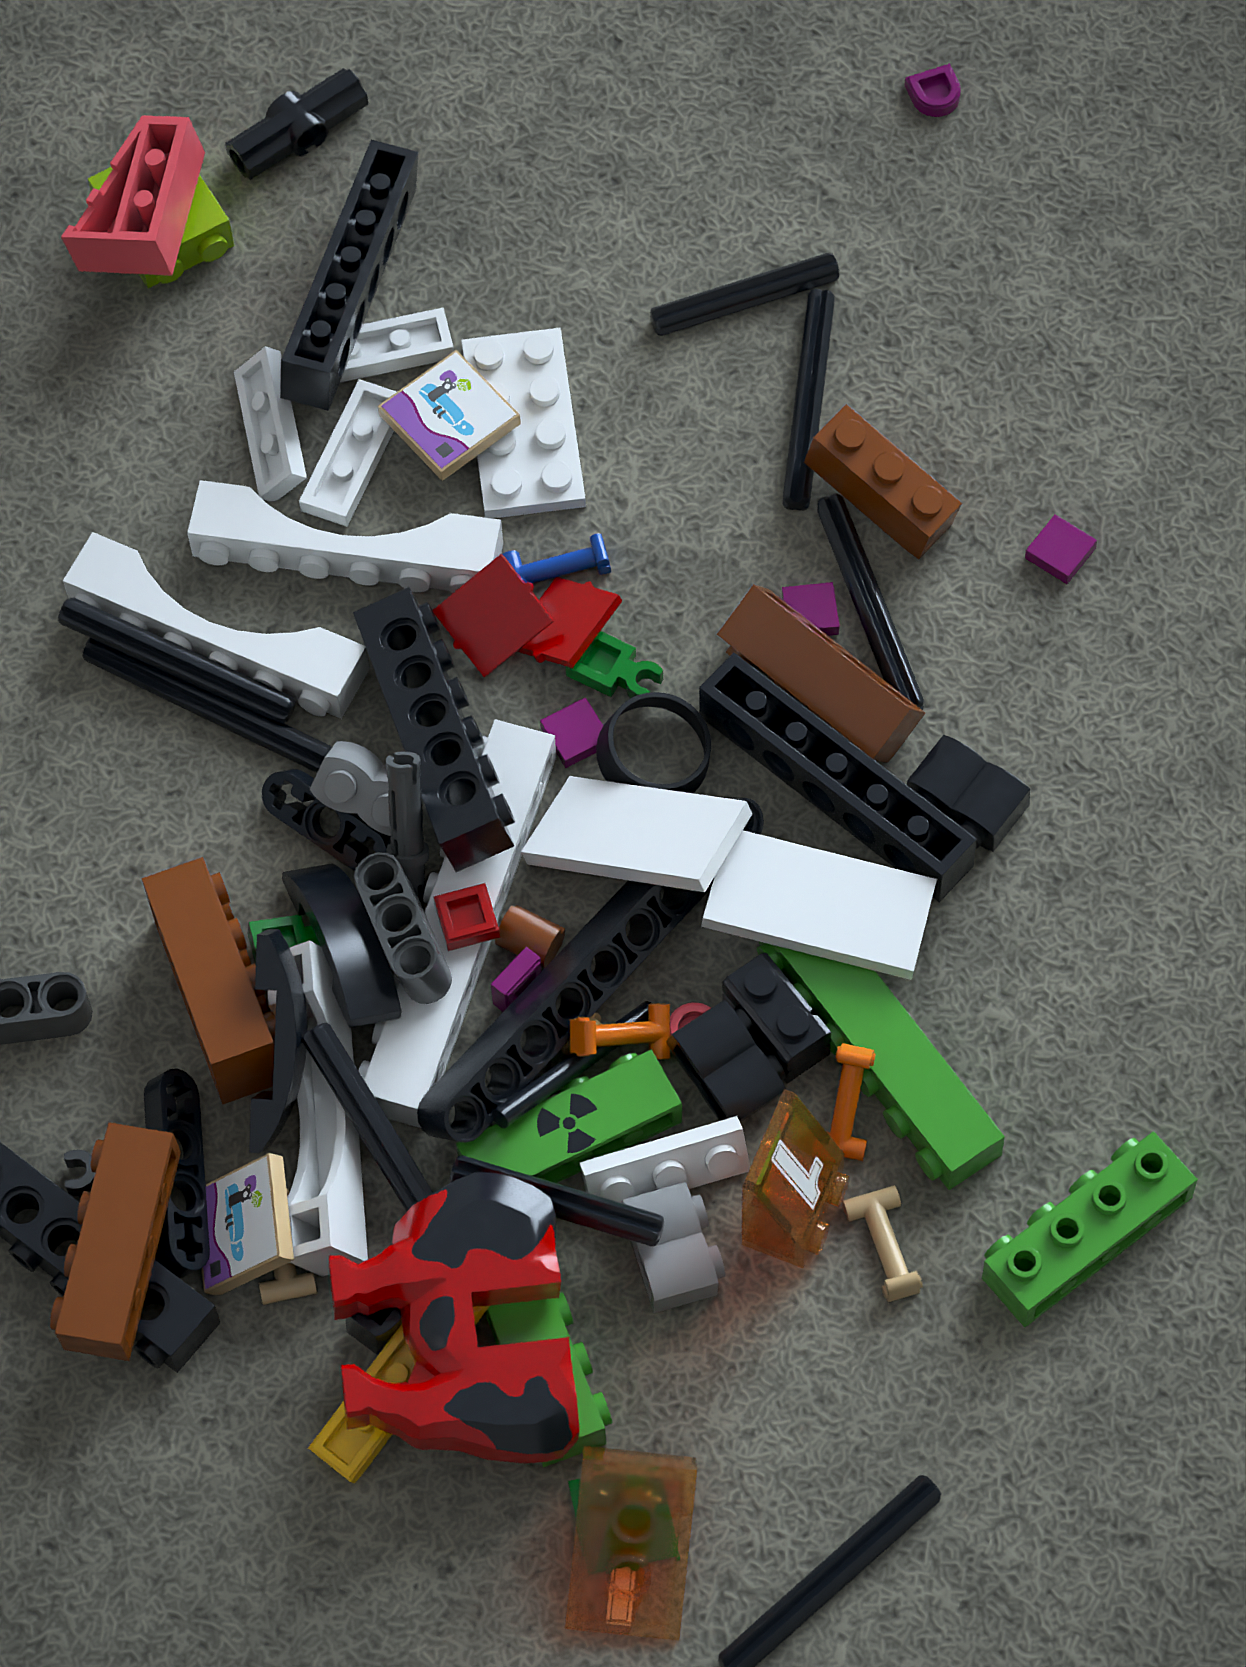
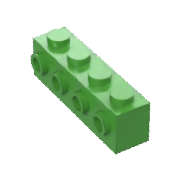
[982,1131,1198,1328]

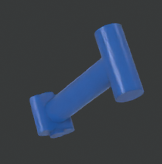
[503,534,611,584]

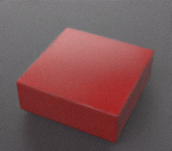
[433,883,500,951]

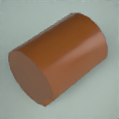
[495,905,565,968]

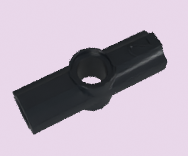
[225,68,369,180]

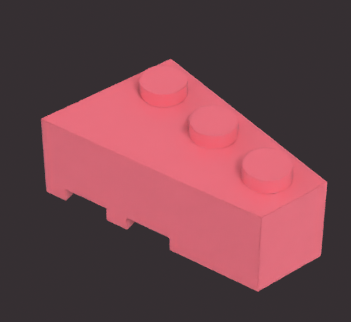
[61,115,205,276]

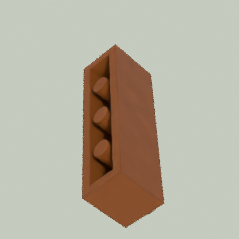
[717,584,926,763]
[50,1122,181,1361]

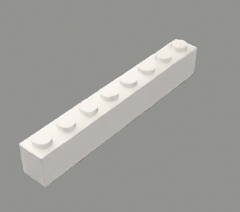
[358,719,556,1128]

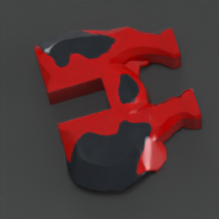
[328,1172,580,1464]

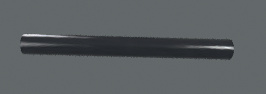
[492,1001,652,1129]

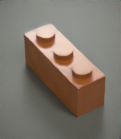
[804,404,962,559]

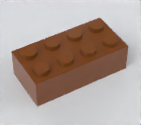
[142,857,275,1105]

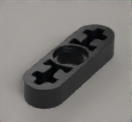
[262,769,391,871]

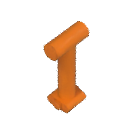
[570,1003,670,1059]
[810,1043,876,1161]

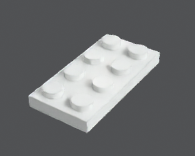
[462,328,586,519]

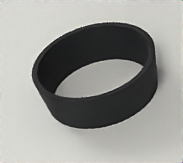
[596,692,711,793]

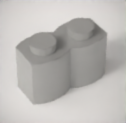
[310,741,424,836]
[622,1182,725,1313]

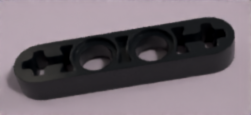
[144,1068,210,1278]

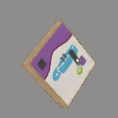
[378,350,521,481]
[202,1153,294,1295]

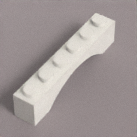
[187,480,503,594]
[63,532,370,719]
[268,941,368,1277]

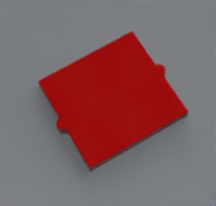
[433,554,555,677]
[518,577,622,668]

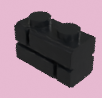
[722,952,831,1084]

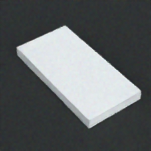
[521,776,752,892]
[701,831,937,980]

